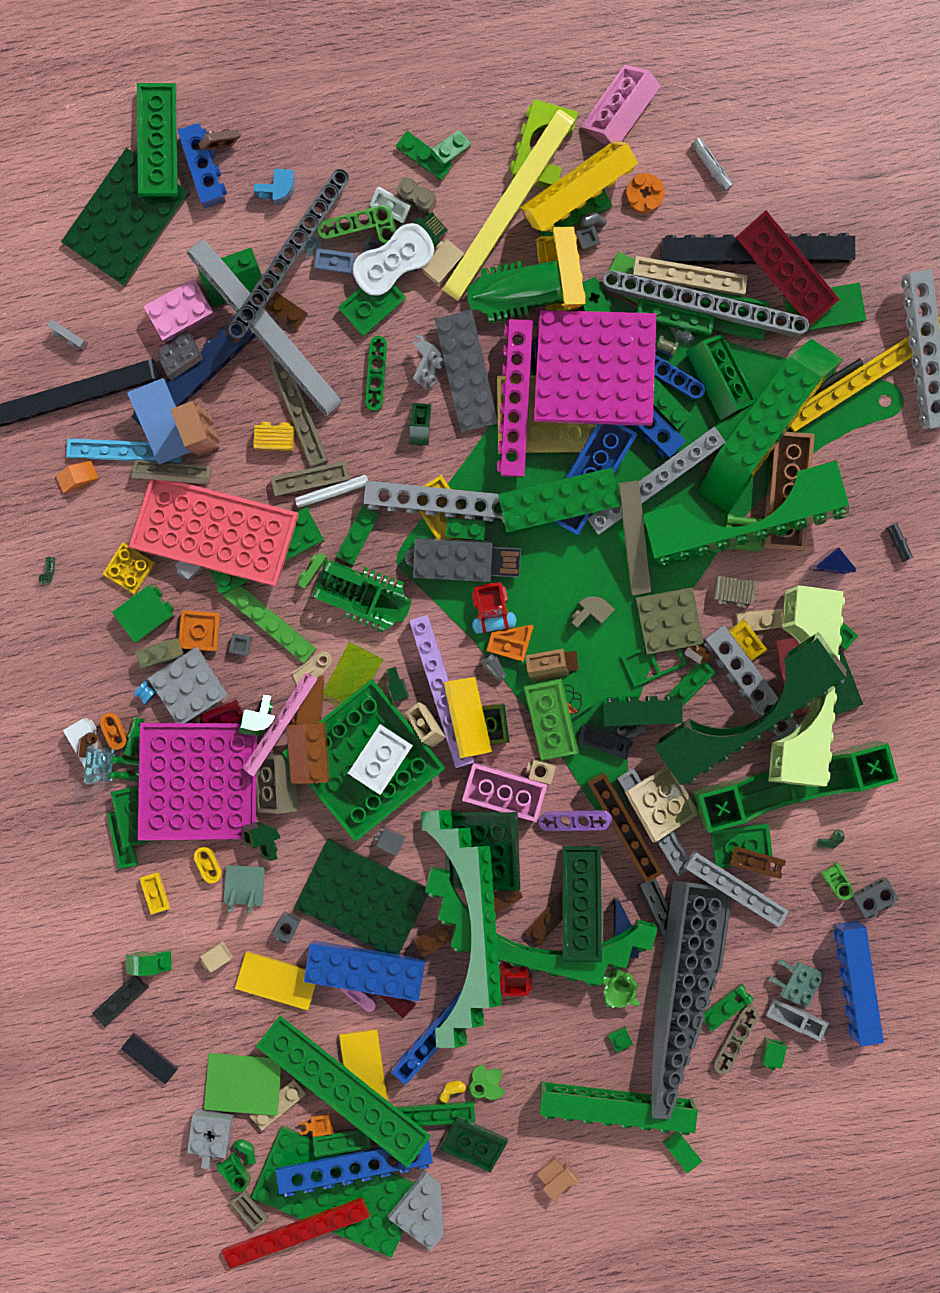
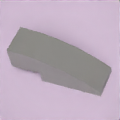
[766,998,830,1042]

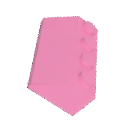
[580,65,661,146]

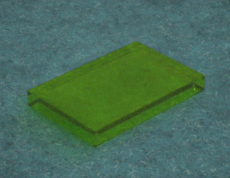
[323,642,383,702]

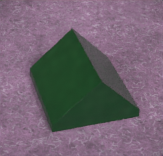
[482,703,510,744]

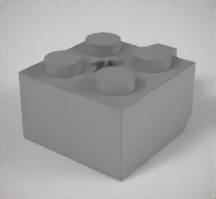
[187,1108,234,1169]

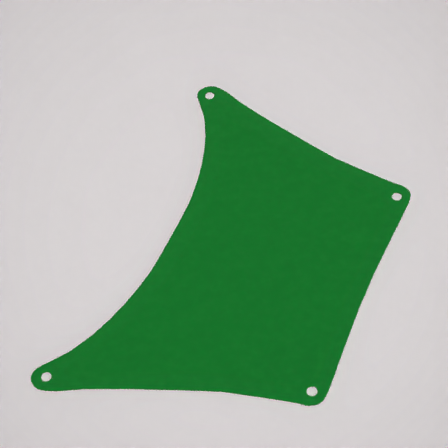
[397,292,904,811]

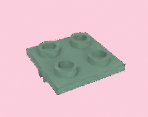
[224,865,265,914]
[768,959,825,1008]

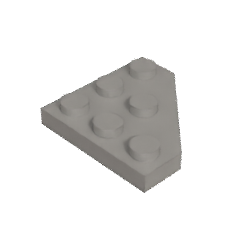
[387,1171,443,1250]

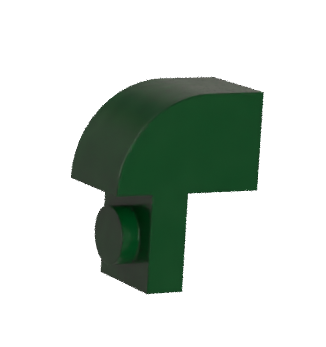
[241,822,280,861]

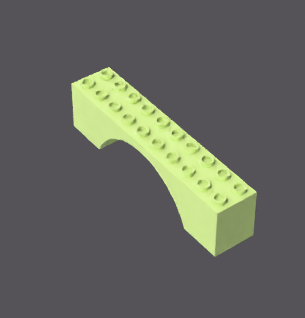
[769,585,845,787]

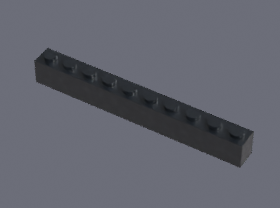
[660,233,856,265]

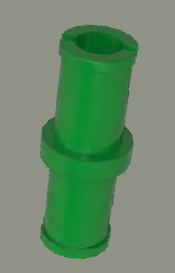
[123,717,145,757]

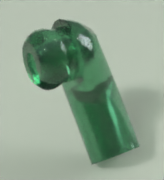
[39,557,56,585]
[817,829,845,849]

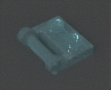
[84,747,114,784]

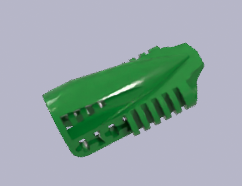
[467,260,564,324]
[312,559,412,633]

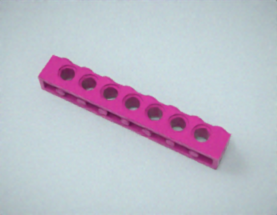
[497,319,533,478]

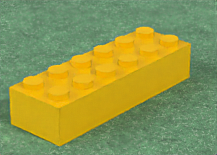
[520,140,638,232]

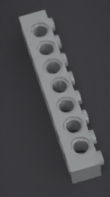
[901,269,940,429]
[588,427,726,535]
[364,481,504,523]
[703,625,799,742]

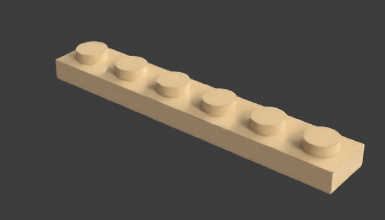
[632,256,747,296]

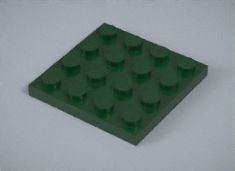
[445,811,521,891]

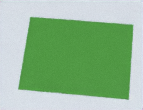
[204,1053,281,1116]

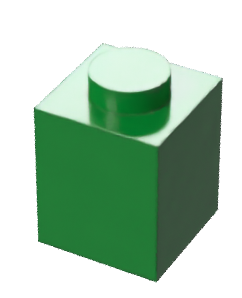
[760,1037,787,1070]

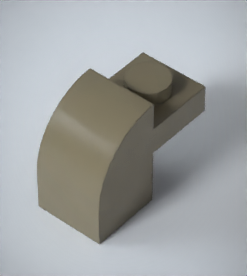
[571,597,615,628]

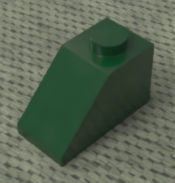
[409,403,431,446]

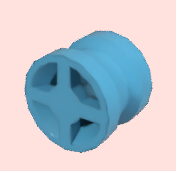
[133,681,157,705]

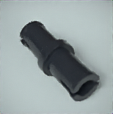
[886,523,914,563]

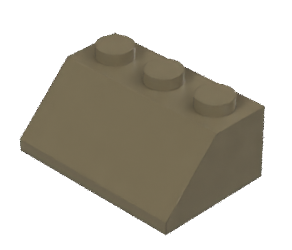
[256,753,298,814]

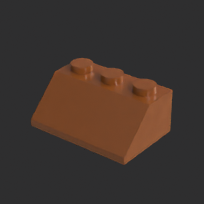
[286,722,330,784]

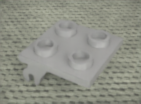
[413,335,444,391]

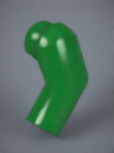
[233,1139,256,1165]

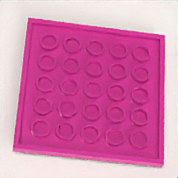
[534,310,656,426]
[138,723,257,840]

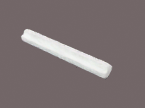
[295,475,368,508]

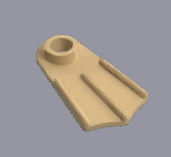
[292,651,332,685]

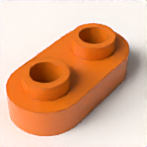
[100,713,128,750]

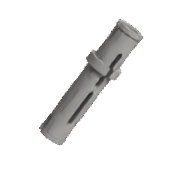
[691,137,734,192]

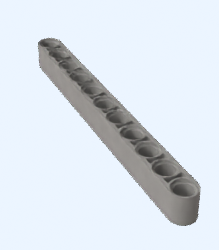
[186,239,342,416]
[602,270,809,337]

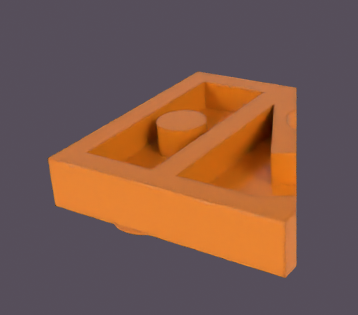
[487,625,533,661]

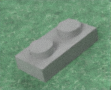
[48,320,88,350]

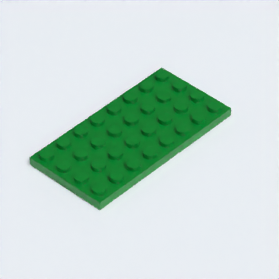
[251,1125,415,1258]

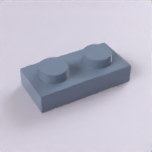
[314,248,356,275]

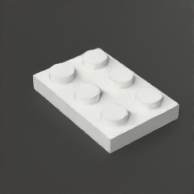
[348,724,413,795]

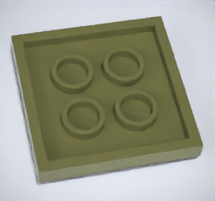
[636,587,704,655]

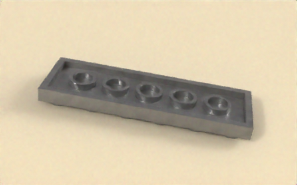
[434,309,498,432]

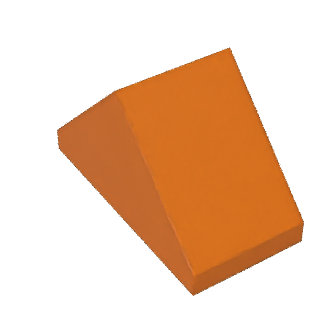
[56,461,99,493]

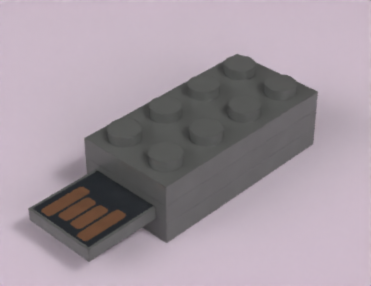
[405,537,521,582]

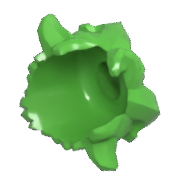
[603,968,640,1009]

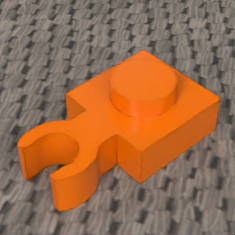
[299,1114,334,1137]

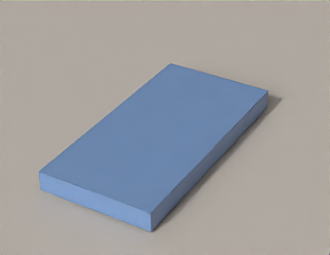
[127,378,192,465]

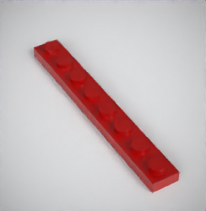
[222,1197,370,1269]

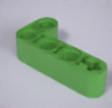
[317,204,396,243]

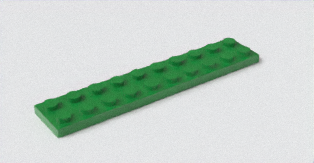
[256,1015,431,1168]

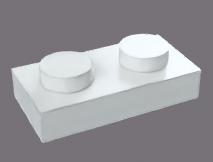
[370,187,412,223]

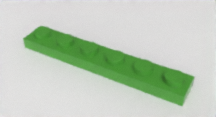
[216,586,317,663]

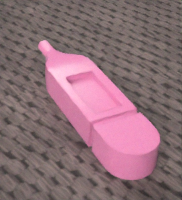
[340,988,376,1012]

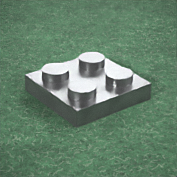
[156,330,203,381]

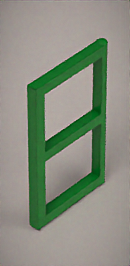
[621,646,687,688]

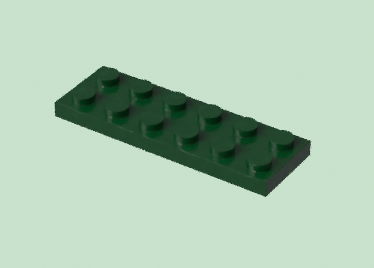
[562,846,602,962]

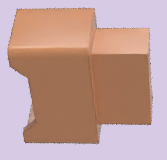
[536,1156,579,1203]

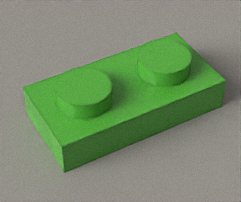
[298,553,327,589]

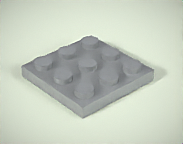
[148,647,229,723]

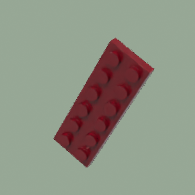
[735,210,840,326]

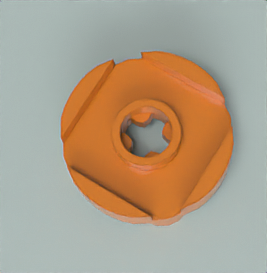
[626,173,665,214]

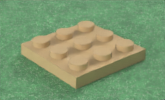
[625,765,699,842]

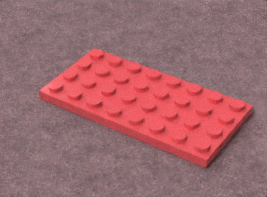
[129,479,299,587]

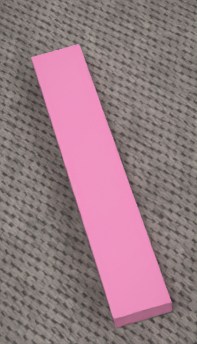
[243,672,317,776]

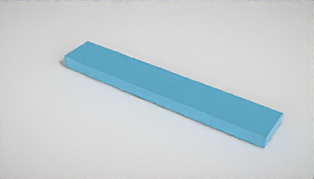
[66,439,183,463]

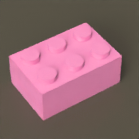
[144,279,217,344]

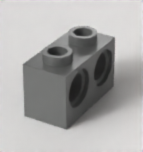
[851,877,899,918]

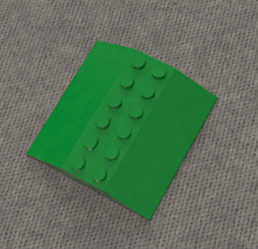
[282,679,445,842]

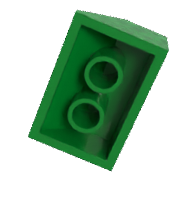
[197,247,267,308]

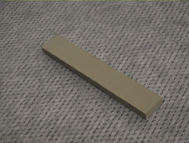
[268,358,328,468]
[618,480,651,595]

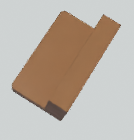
[526,649,569,682]

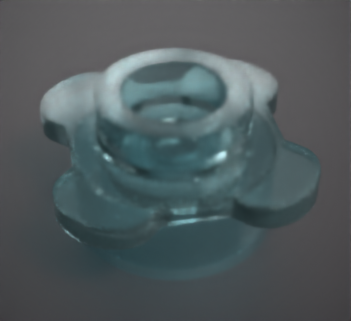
[298,234,321,256]

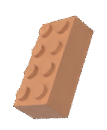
[170,401,221,456]

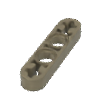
[713,1004,759,1074]

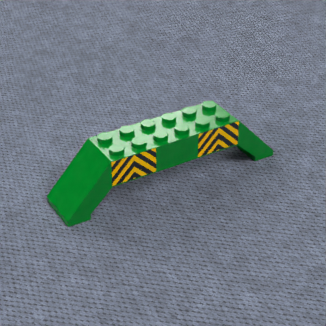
[698,338,843,514]

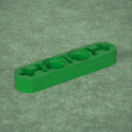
[365,336,388,412]

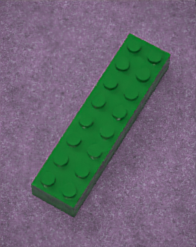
[539,1081,698,1135]

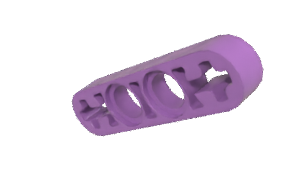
[538,810,612,831]

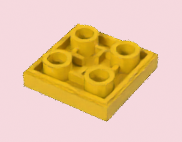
[102,542,156,595]

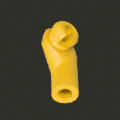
[439,1081,466,1103]

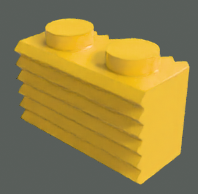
[254,422,295,451]

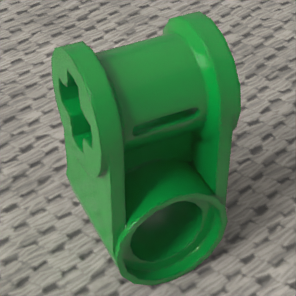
[217,1152,251,1192]

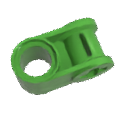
[820,861,854,900]

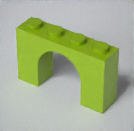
[510,99,578,189]

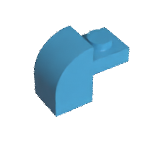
[254,169,295,205]

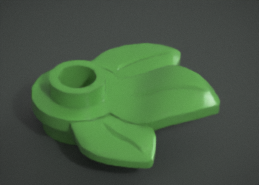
[469,1064,505,1100]

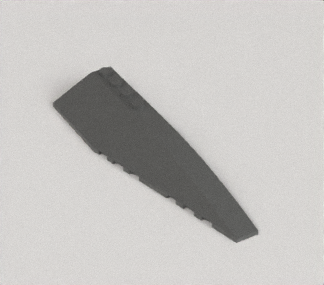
[652,880,732,1119]

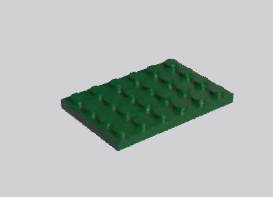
[61,148,190,287]
[294,838,428,954]

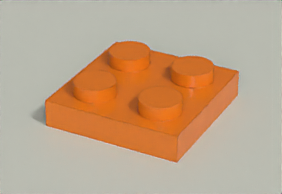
[179,610,221,651]

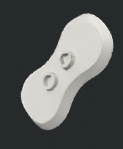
[353,223,434,295]

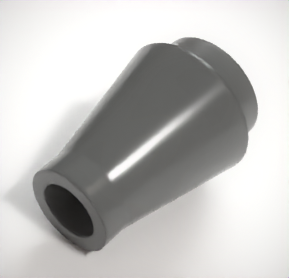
[480,653,507,682]

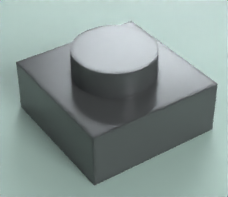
[575,225,601,251]
[229,633,252,656]

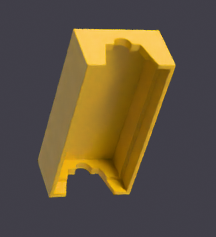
[535,227,586,311]

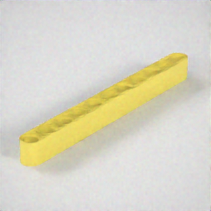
[442,109,576,301]

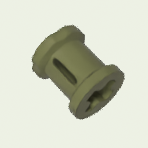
[655,335,679,359]

